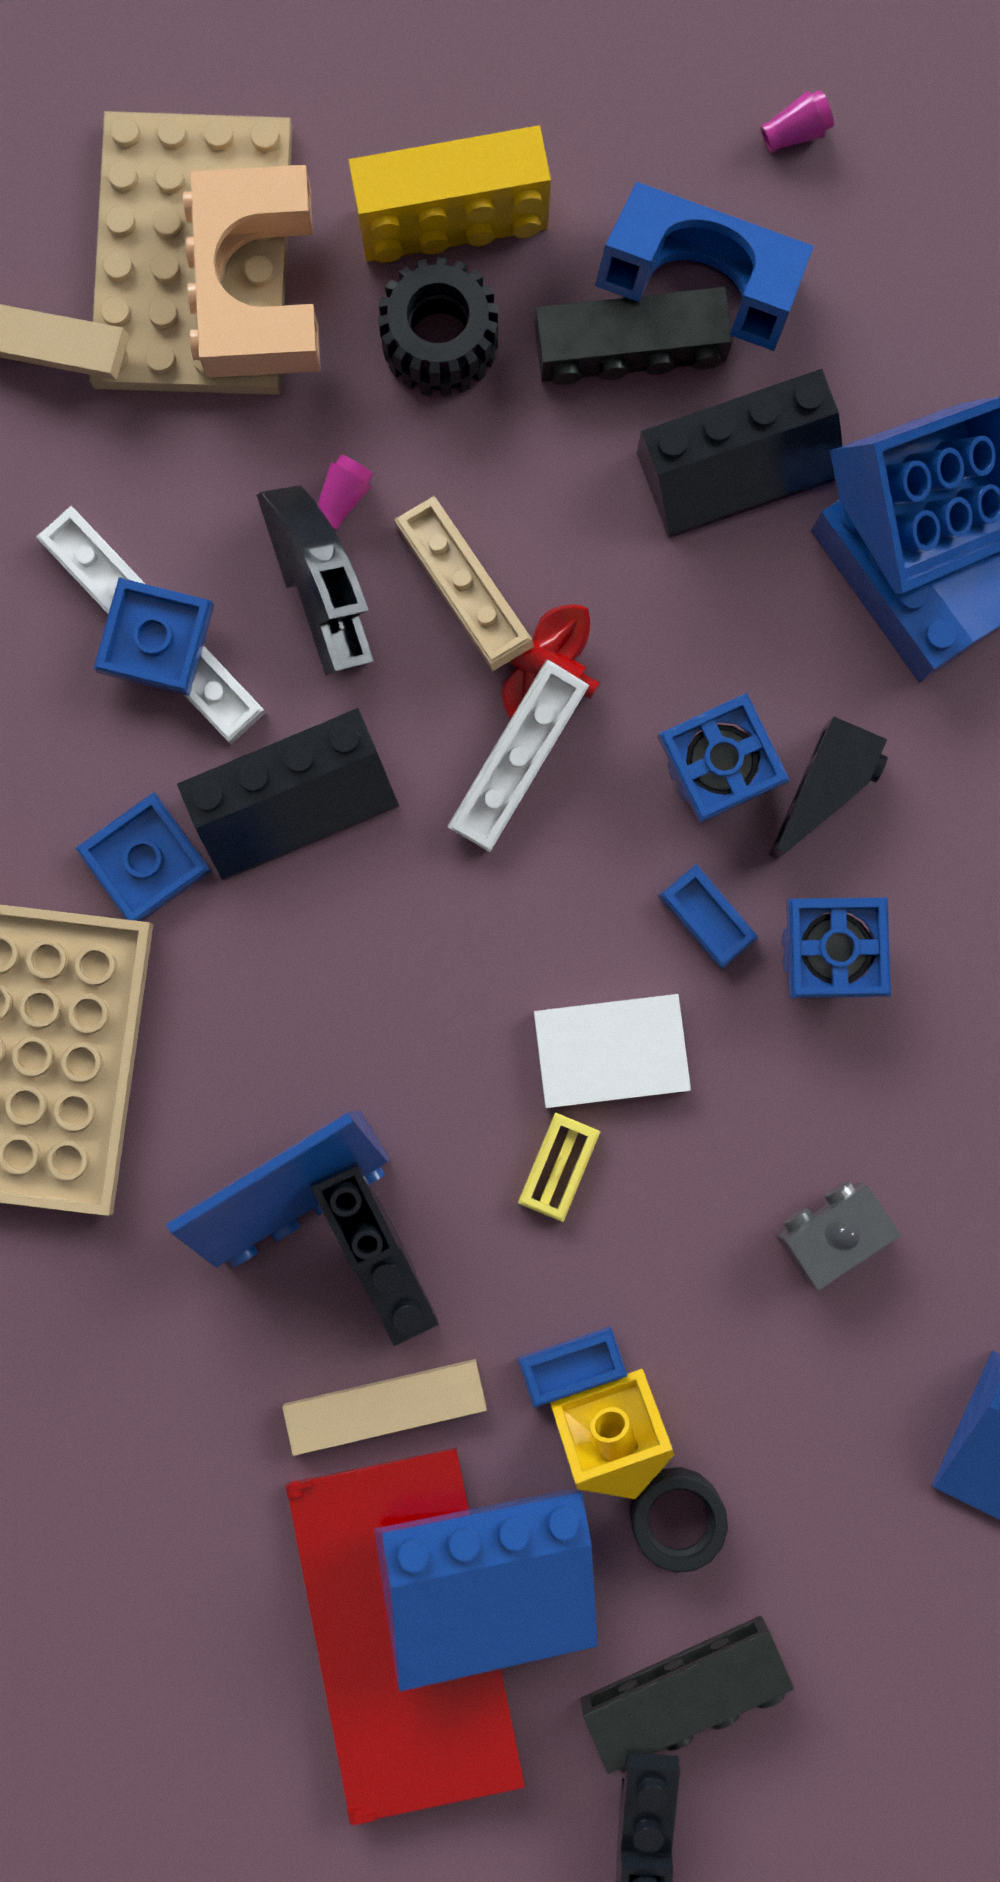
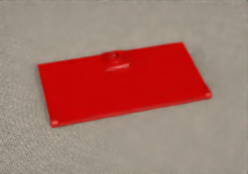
[285,1447,525,1825]

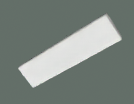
[448,660,589,852]

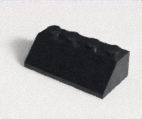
[636,369,843,538]
[177,708,400,881]

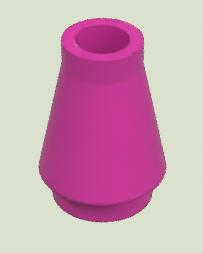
[760,90,834,153]
[318,454,373,531]

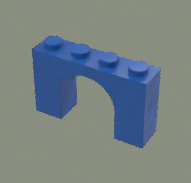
[595,181,814,351]

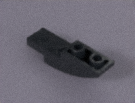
[257,485,374,676]
[310,1162,439,1346]
[616,1753,680,1882]

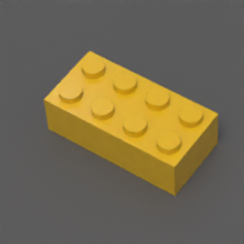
[348,125,551,263]

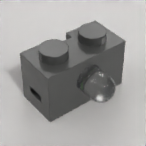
[777,1181,901,1291]

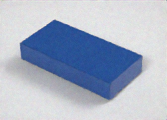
[658,864,759,969]
[518,1326,627,1408]

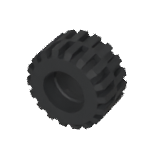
[378,257,498,397]

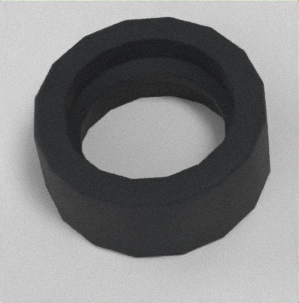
[630,1467,728,1573]

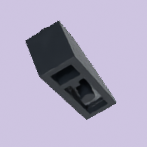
[769,716,888,859]

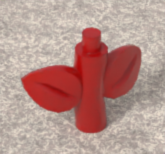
[501,604,600,720]

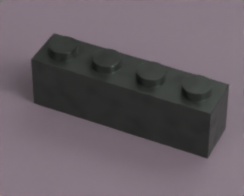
[535,287,733,385]
[580,1615,795,1774]

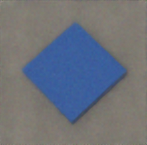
[93,578,214,696]
[75,792,212,921]

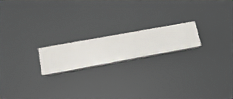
[36,506,266,745]

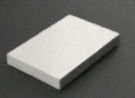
[534,994,691,1108]

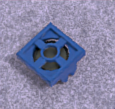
[657,693,790,824]
[781,897,891,998]

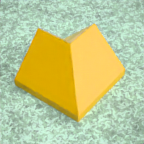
[550,1369,674,1499]

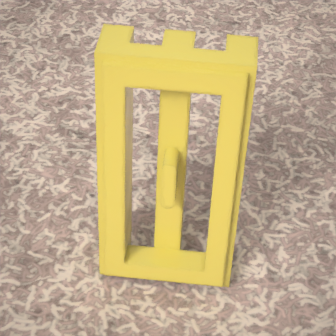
[518,1112,601,1222]

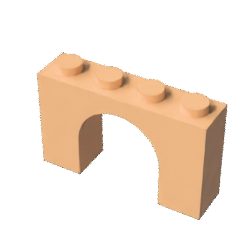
[183,165,321,378]

